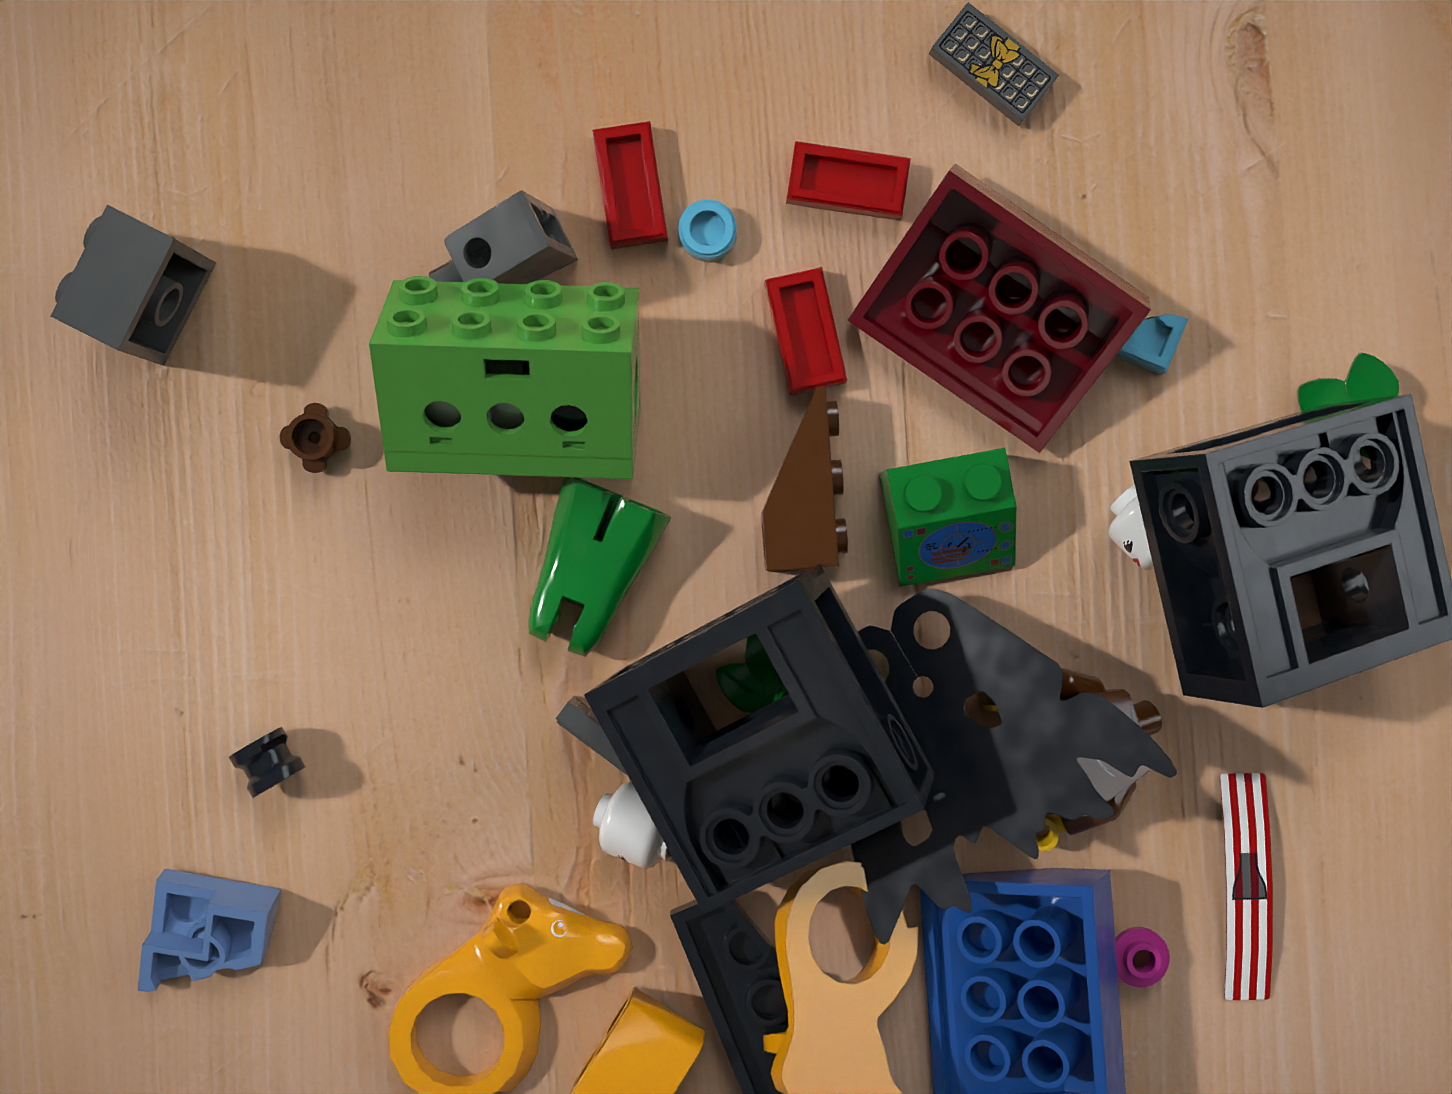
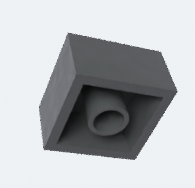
[51,205,216,366]

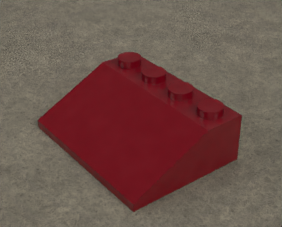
[847,163,1151,453]

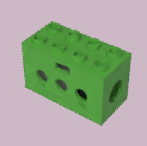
[369,276,640,479]

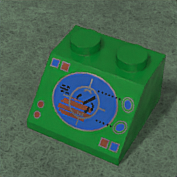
[879,447,1017,587]

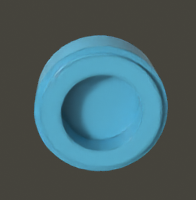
[678,199,737,262]

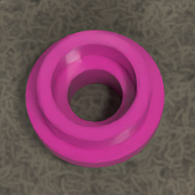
[1115,927,1170,987]

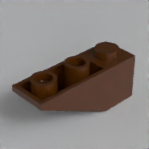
[761,387,848,571]

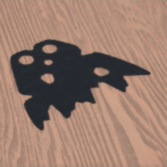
[851,589,1177,945]

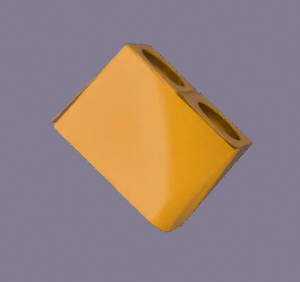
[570,987,705,1094]

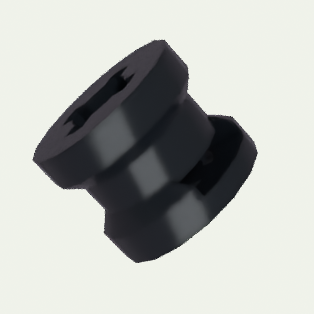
[229,727,306,798]

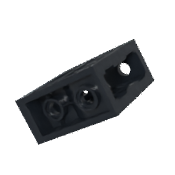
[1129,394,1452,708]
[584,563,935,914]

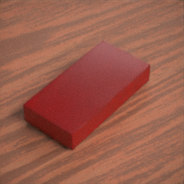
[592,121,668,250]
[786,141,911,220]
[764,267,848,396]

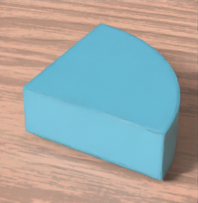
[1115,314,1188,375]

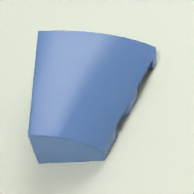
[138,869,281,992]

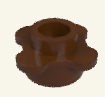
[280,403,351,473]

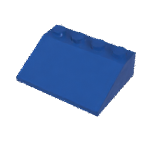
[920,868,1126,1094]

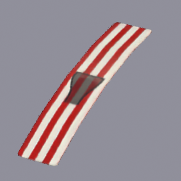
[1219,773,1273,1000]

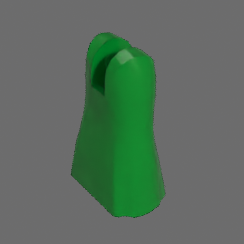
[528,477,671,657]

